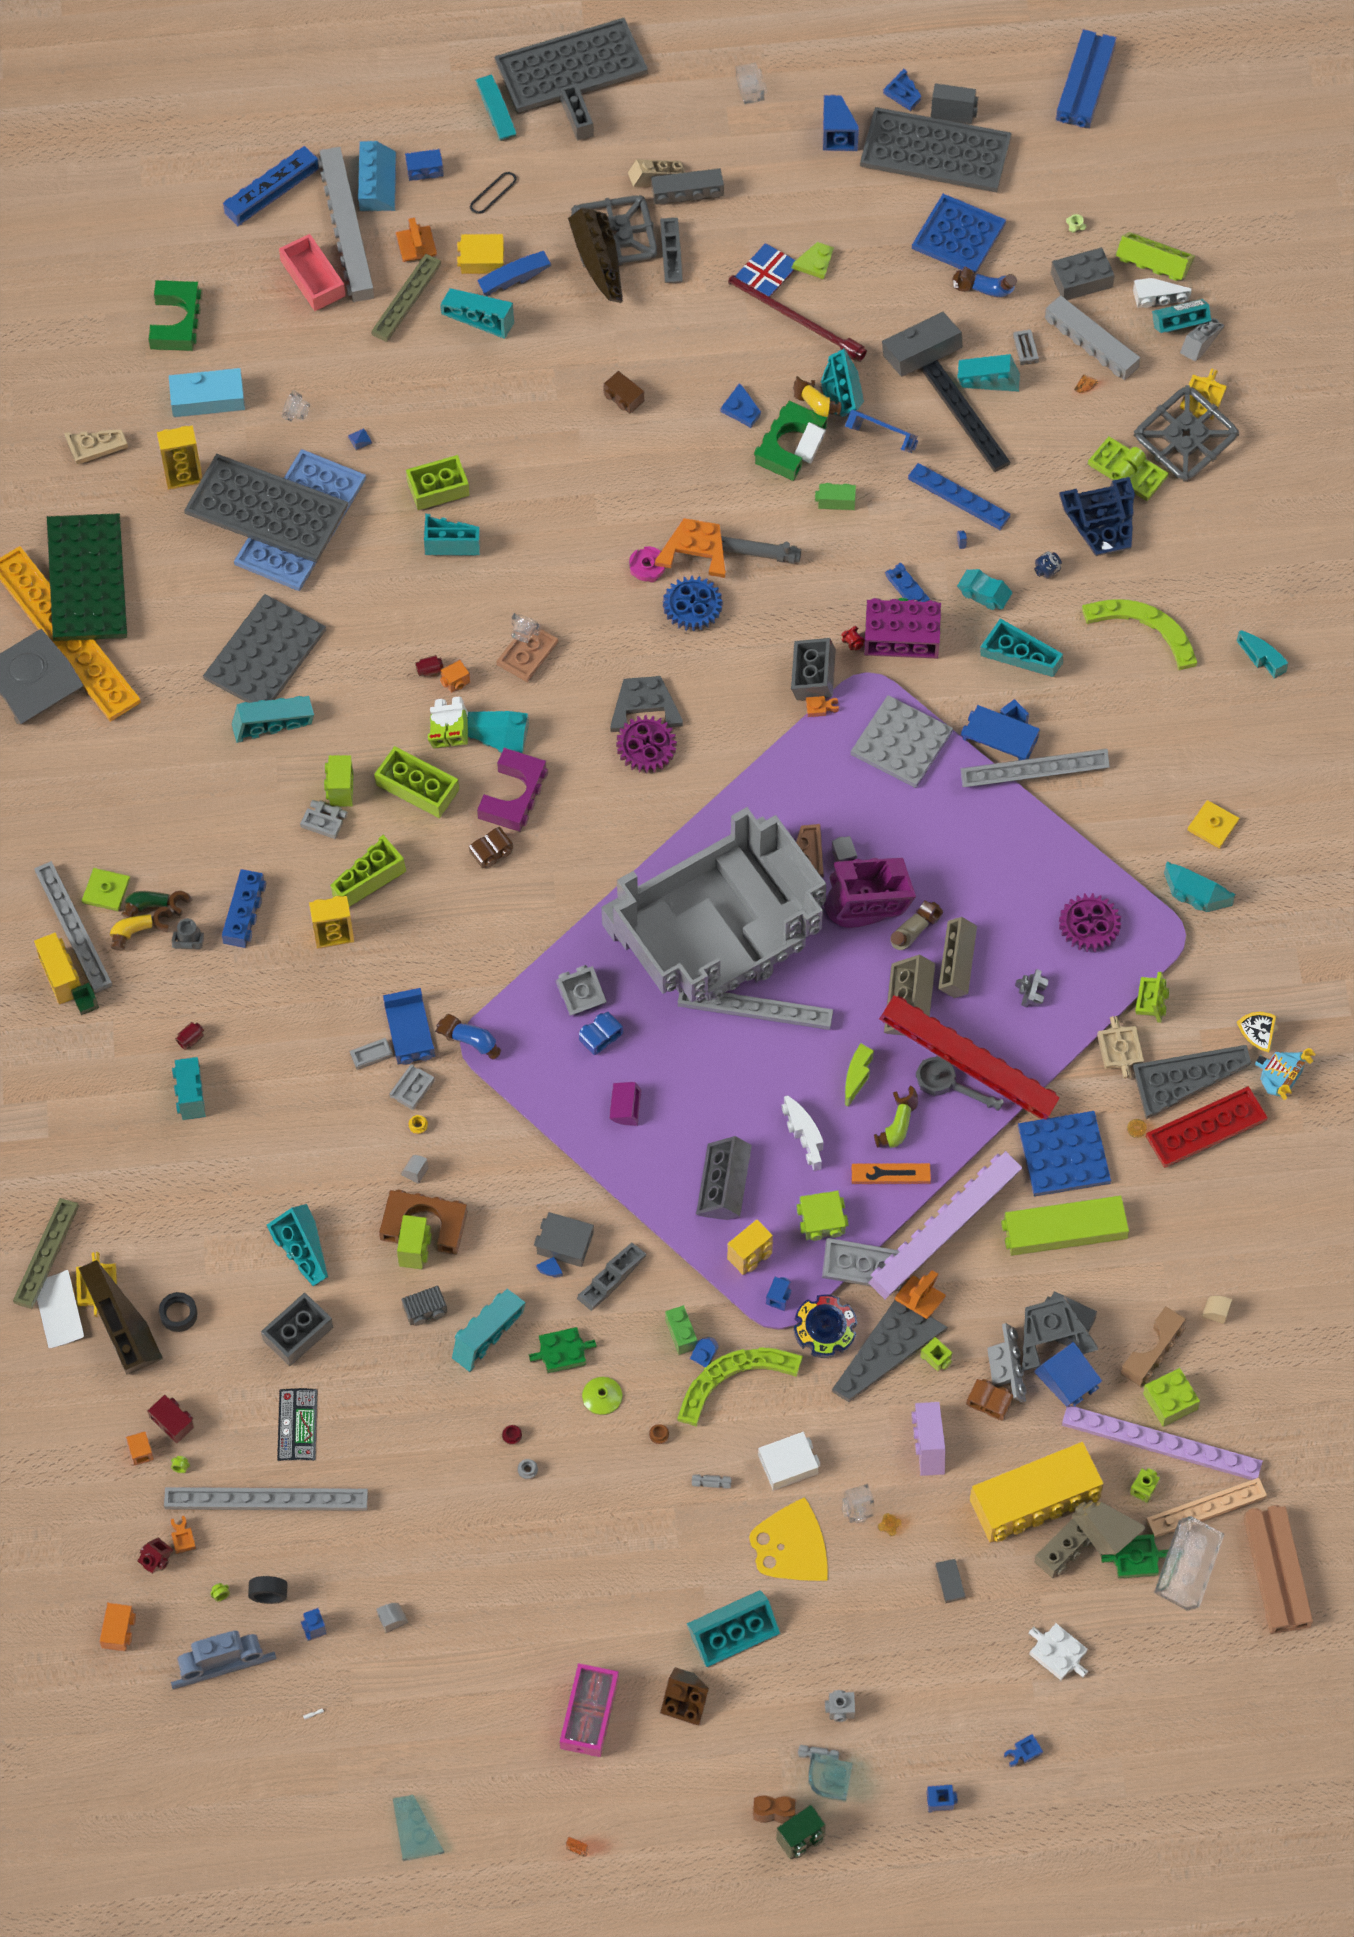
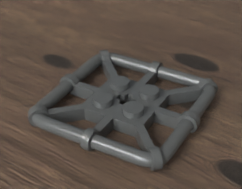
[571,195,657,268]
[1134,385,1239,481]

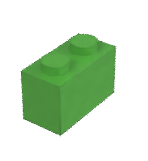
[665,1305,697,1355]

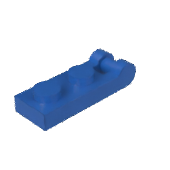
[885,563,930,602]

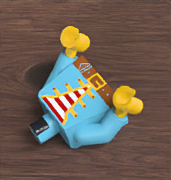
[1255,1048,1316,1100]

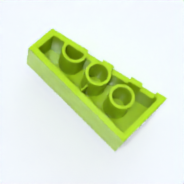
[330,835,407,907]

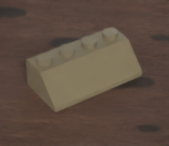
[884,954,935,1036]

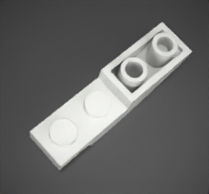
[781,1096,823,1171]

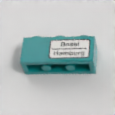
[1152,299,1212,333]

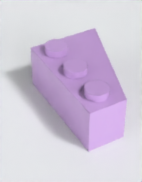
[911,1402,945,1476]

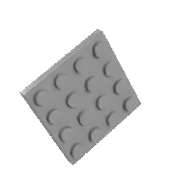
[851,695,953,788]

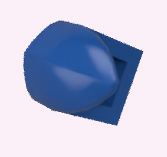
[690,1337,719,1367]

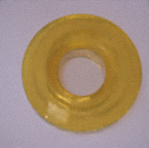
[1127,1119,1147,1138]

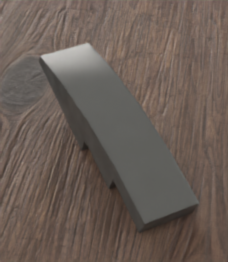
[660,217,683,283]
[577,1242,646,1311]

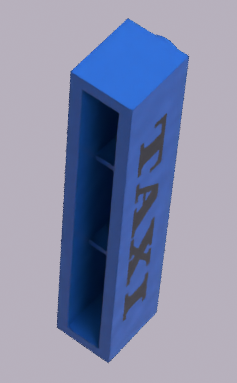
[223,146,319,226]

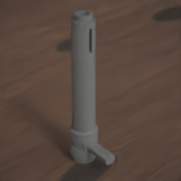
[721,536,802,564]

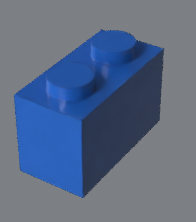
[405,149,444,181]

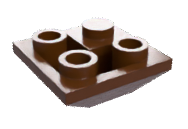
[660,1667,709,1726]

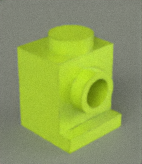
[921,1337,952,1371]
[1130,1468,1160,1503]

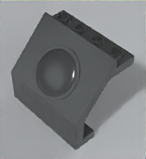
[0,629,84,724]

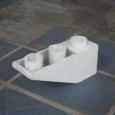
[1133,278,1191,308]

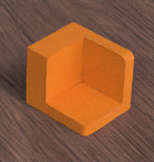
[126,1432,154,1466]

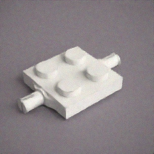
[1029,1623,1088,1680]

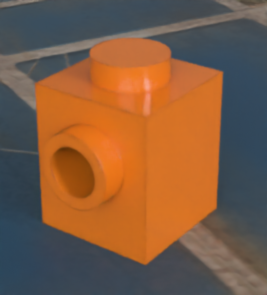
[440,660,470,693]

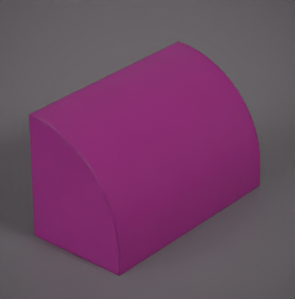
[609,1082,642,1126]

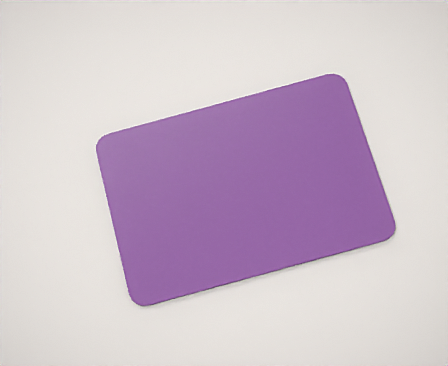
[460,672,1186,1330]

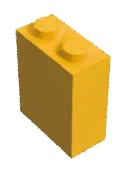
[457,234,504,274]

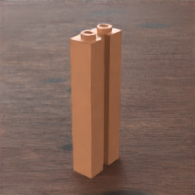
[1244,1505,1313,1634]

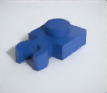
[1004,1734,1043,1767]

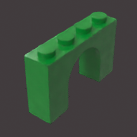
[148,280,202,351]
[754,401,827,481]

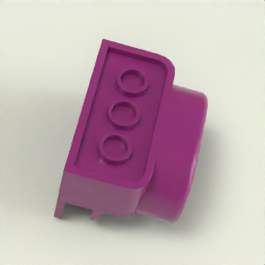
[824,857,916,928]

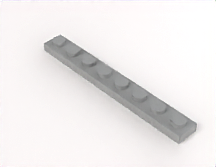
[960,749,1110,787]
[34,861,112,993]
[678,991,833,1030]

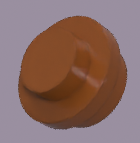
[649,1424,669,1444]

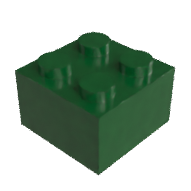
[776,1805,826,1860]

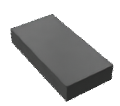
[935,1559,966,1603]

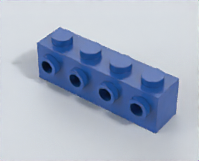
[222,869,266,948]

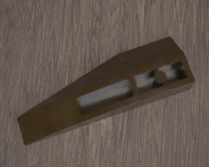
[568,207,623,303]
[79,1260,163,1375]

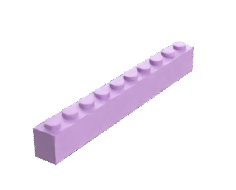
[869,1151,1022,1300]

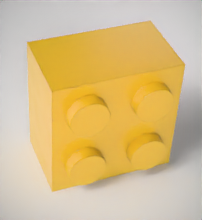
[727,1219,773,1275]

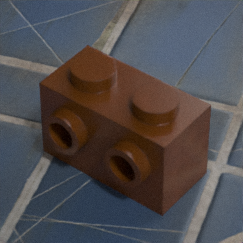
[603,371,645,414]

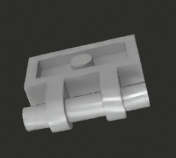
[300,800,348,839]

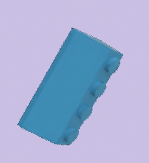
[358,141,396,211]

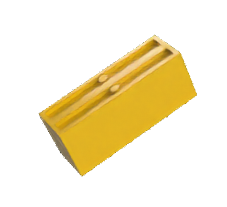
[970,1441,1104,1543]

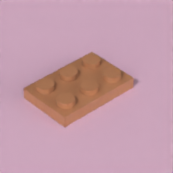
[496,621,558,682]

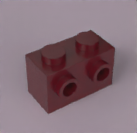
[147,1394,194,1444]

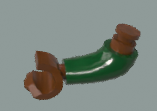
[121,890,193,918]

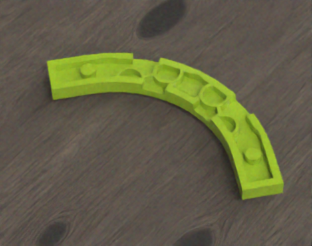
[1082,599,1197,670]
[677,1347,802,1427]

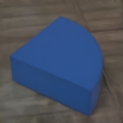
[957,530,967,549]
[536,1257,563,1278]

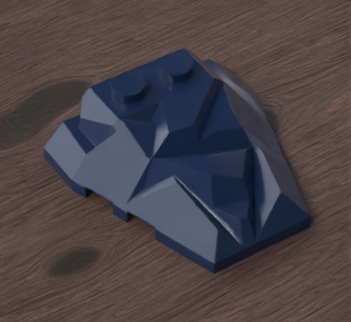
[1059,477,1134,556]

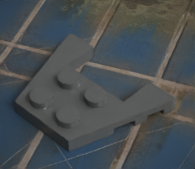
[610,676,683,732]
[1022,1297,1099,1370]

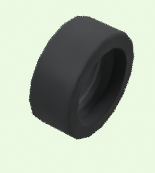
[159,1292,198,1332]
[248,1576,288,1604]

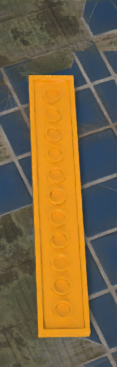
[0,546,141,722]

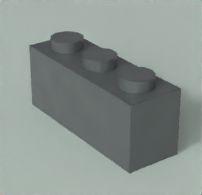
[560,83,594,141]

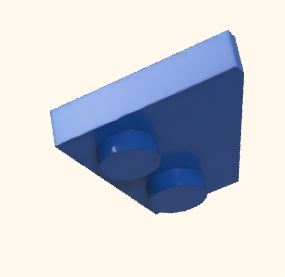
[721,384,761,428]

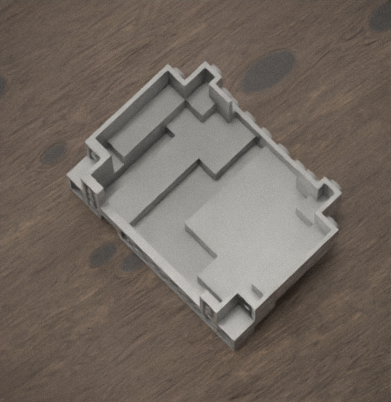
[601,807,826,1002]

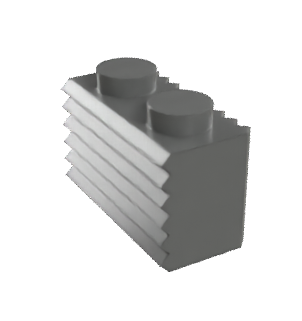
[401,1285,448,1326]

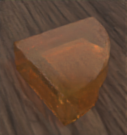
[1074,374,1099,393]

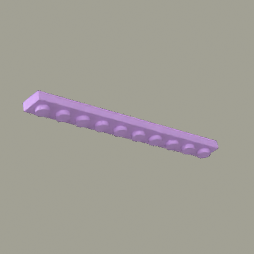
[1062,1405,1263,1480]

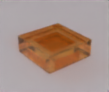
[566,1837,588,1857]

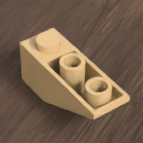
[628,159,686,187]

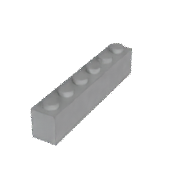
[1045,295,1140,380]

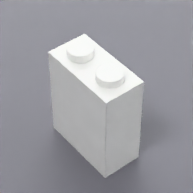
[758,1432,820,1491]

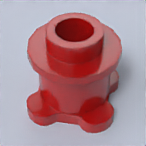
[841,626,865,651]

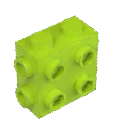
[796,1190,849,1241]

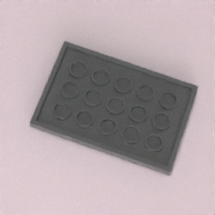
[203,594,326,703]

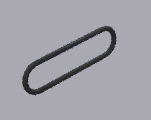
[470,172,517,214]

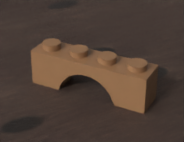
[1121,1306,1186,1387]

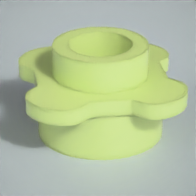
[1066,214,1086,232]

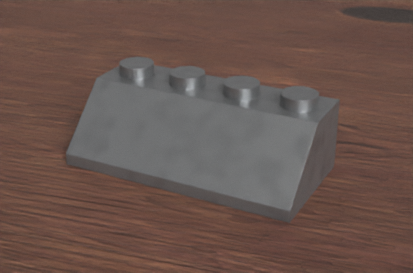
[696,1136,752,1220]

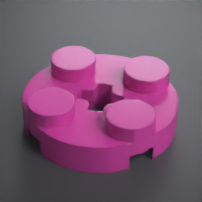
[629,546,666,583]

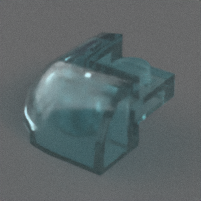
[808,1753,852,1802]

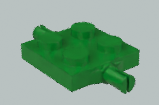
[528,1327,596,1374]
[1101,1534,1171,1579]

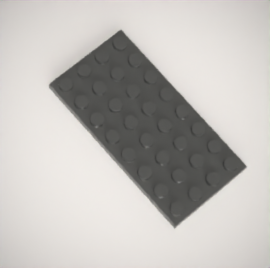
[494,18,648,113]
[860,107,1012,192]
[184,453,348,563]

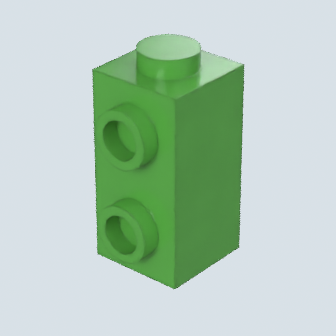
[815,483,856,510]

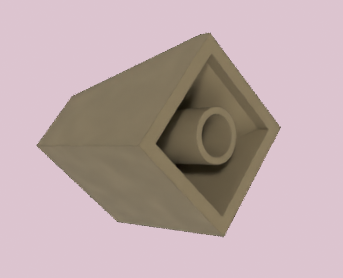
[1071,1502,1145,1554]

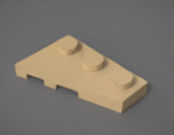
[64,430,128,465]

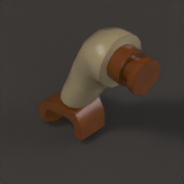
[891,900,943,950]

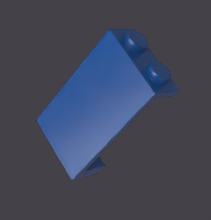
[845,410,918,453]
[961,705,1040,760]
[383,988,435,1065]

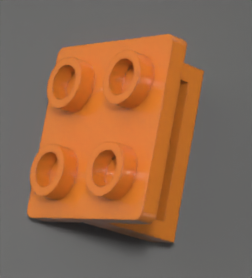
[396,218,437,262]
[894,1270,946,1319]

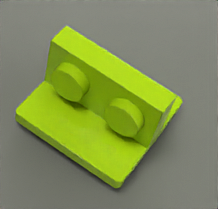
[1135,972,1169,1023]

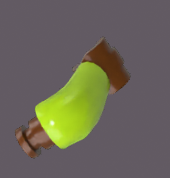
[874,1085,918,1148]

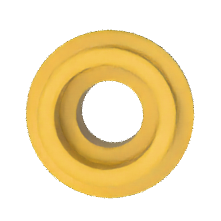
[408,1115,428,1134]

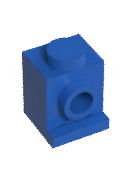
[766,1277,792,1311]
[301,1608,327,1641]
[926,1785,958,1813]

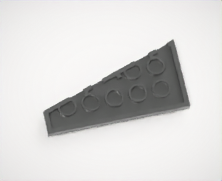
[1133,1045,1251,1119]
[832,1300,947,1402]

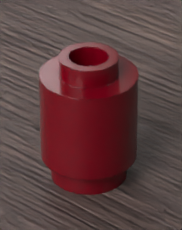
[415,655,444,677]
[175,1022,204,1050]

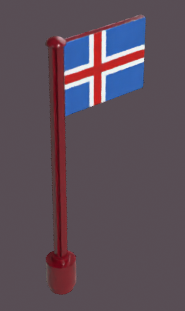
[728,243,867,362]

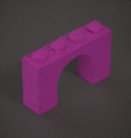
[477,748,549,832]

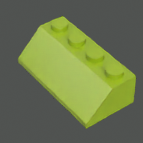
[1115,232,1195,281]

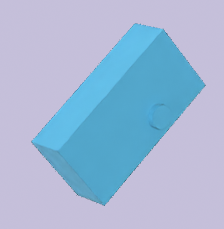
[169,368,245,417]

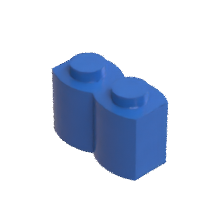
[579,1012,624,1055]

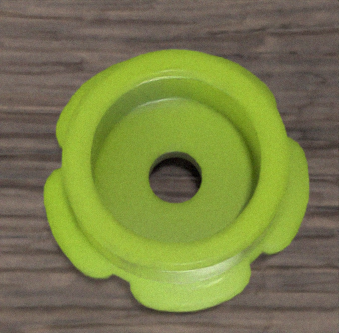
[171,1456,190,1473]
[210,1583,230,1602]

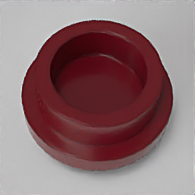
[502,1425,522,1445]

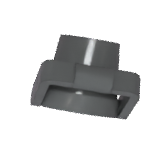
[172,918,204,949]

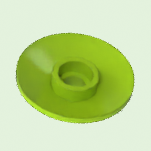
[582,1377,622,1415]

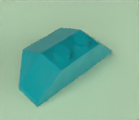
[821,349,864,417]
[1164,861,1236,913]

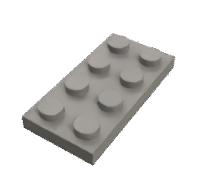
[822,1238,901,1291]

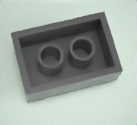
[1051,247,1115,300]
[791,638,836,700]
[261,1292,333,1366]

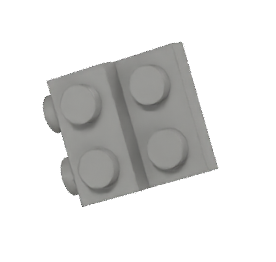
[555,965,606,1016]

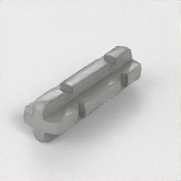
[692,1474,732,1489]
[798,1745,839,1763]

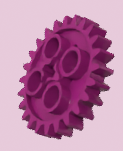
[616,715,677,774]
[1059,893,1121,952]

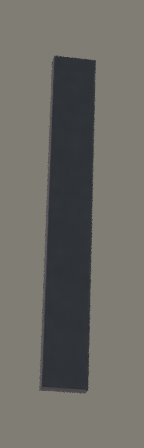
[920,360,1010,472]

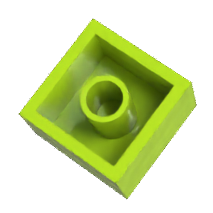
[324,755,354,807]
[397,1215,432,1270]
[1143,1368,1200,1427]

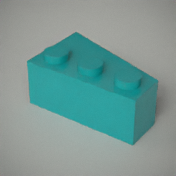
[957,354,1020,392]

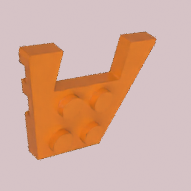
[655,518,726,578]

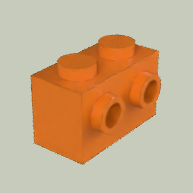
[99,1603,136,1651]

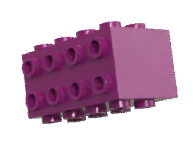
[864,598,941,659]

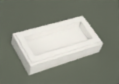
[795,423,826,463]

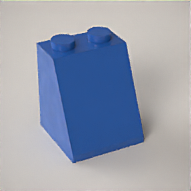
[823,95,859,151]
[1034,1342,1102,1407]

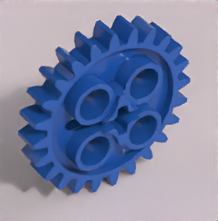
[663,576,723,631]

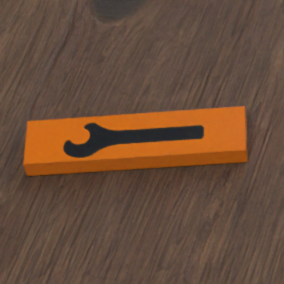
[851,1163,931,1184]

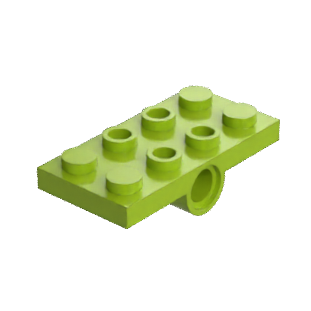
[1087,436,1168,501]

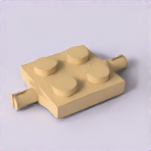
[1097,1016,1144,1079]

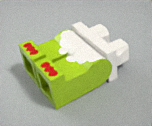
[428,697,468,748]

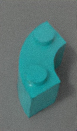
[957,569,1013,610]

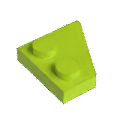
[791,242,834,279]

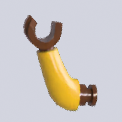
[793,376,841,417]
[110,907,174,951]

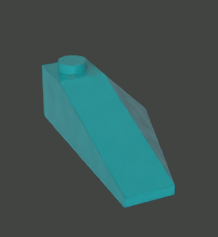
[467,711,529,753]
[266,1204,328,1286]

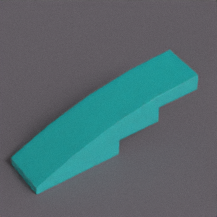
[475,74,517,141]

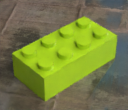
[374,746,459,819]

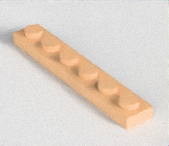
[1146,1478,1267,1539]

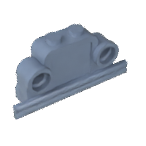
[171,1630,276,1689]

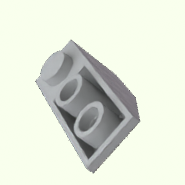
[1180,318,1224,361]

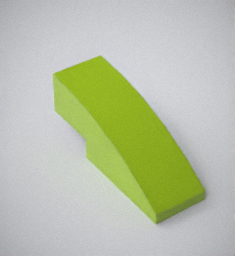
[845,1043,874,1107]

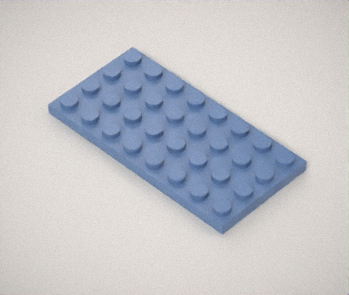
[234,449,366,592]

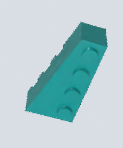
[440,288,514,339]
[980,618,1063,677]
[231,696,314,743]
[452,1289,525,1372]

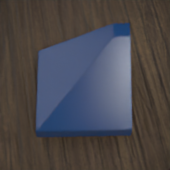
[348,428,372,450]

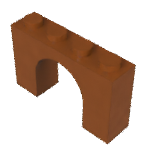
[379,1190,468,1255]

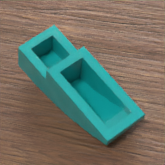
[1237,630,1288,679]

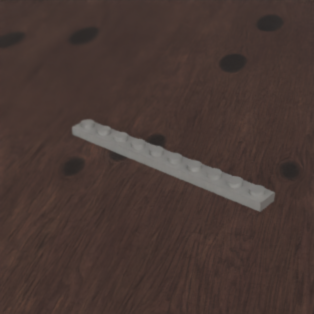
[164,1487,368,1511]

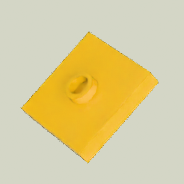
[1187,800,1240,849]

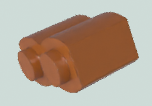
[966,1379,1013,1421]
[753,1795,796,1824]

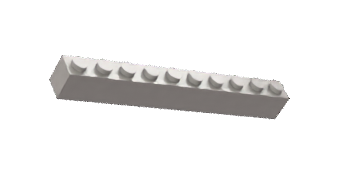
[318,147,374,302]

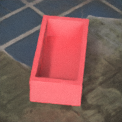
[279,234,346,311]

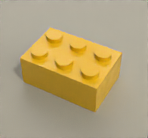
[309,896,354,949]
[34,933,81,1005]

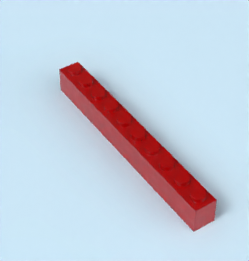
[879,995,1060,1120]

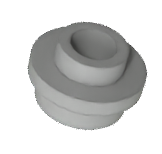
[518,1459,538,1479]

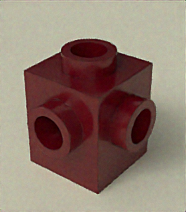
[137,1537,173,1574]

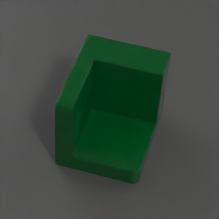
[71,982,99,1016]

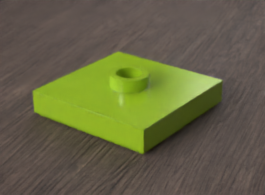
[82,868,130,912]

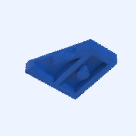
[883,69,921,111]

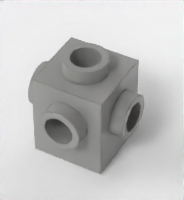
[825,1690,855,1722]

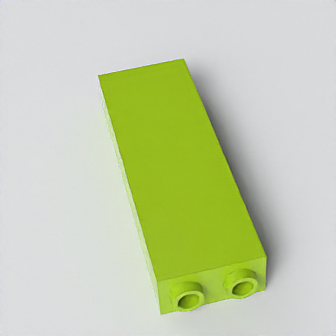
[1001,1195,1129,1256]

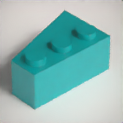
[424,513,480,555]
[172,1057,206,1120]

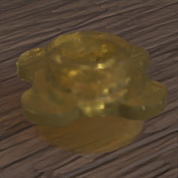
[878,1513,902,1536]

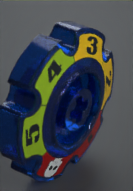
[793,1294,857,1358]

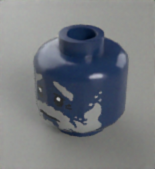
[1034,551,1062,579]

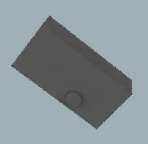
[882,312,963,377]

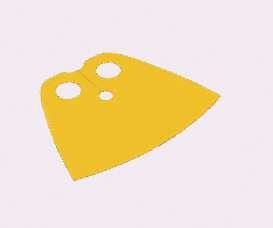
[749,1497,828,1581]

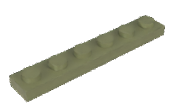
[371,254,441,342]
[13,1198,79,1309]

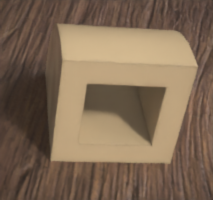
[1202,1296,1232,1324]

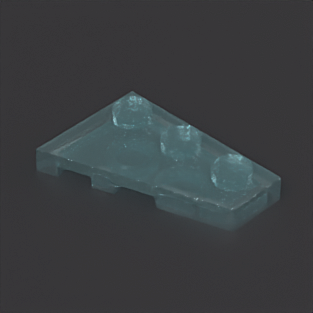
[393,1795,444,1861]

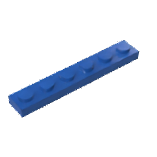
[908,463,1010,531]

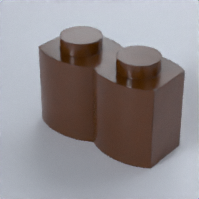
[469,827,513,869]

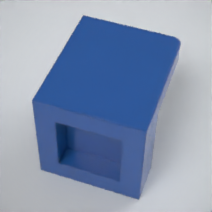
[1000,699,1029,724]

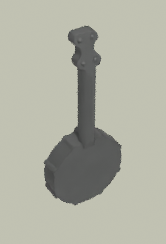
[916,1056,1004,1111]

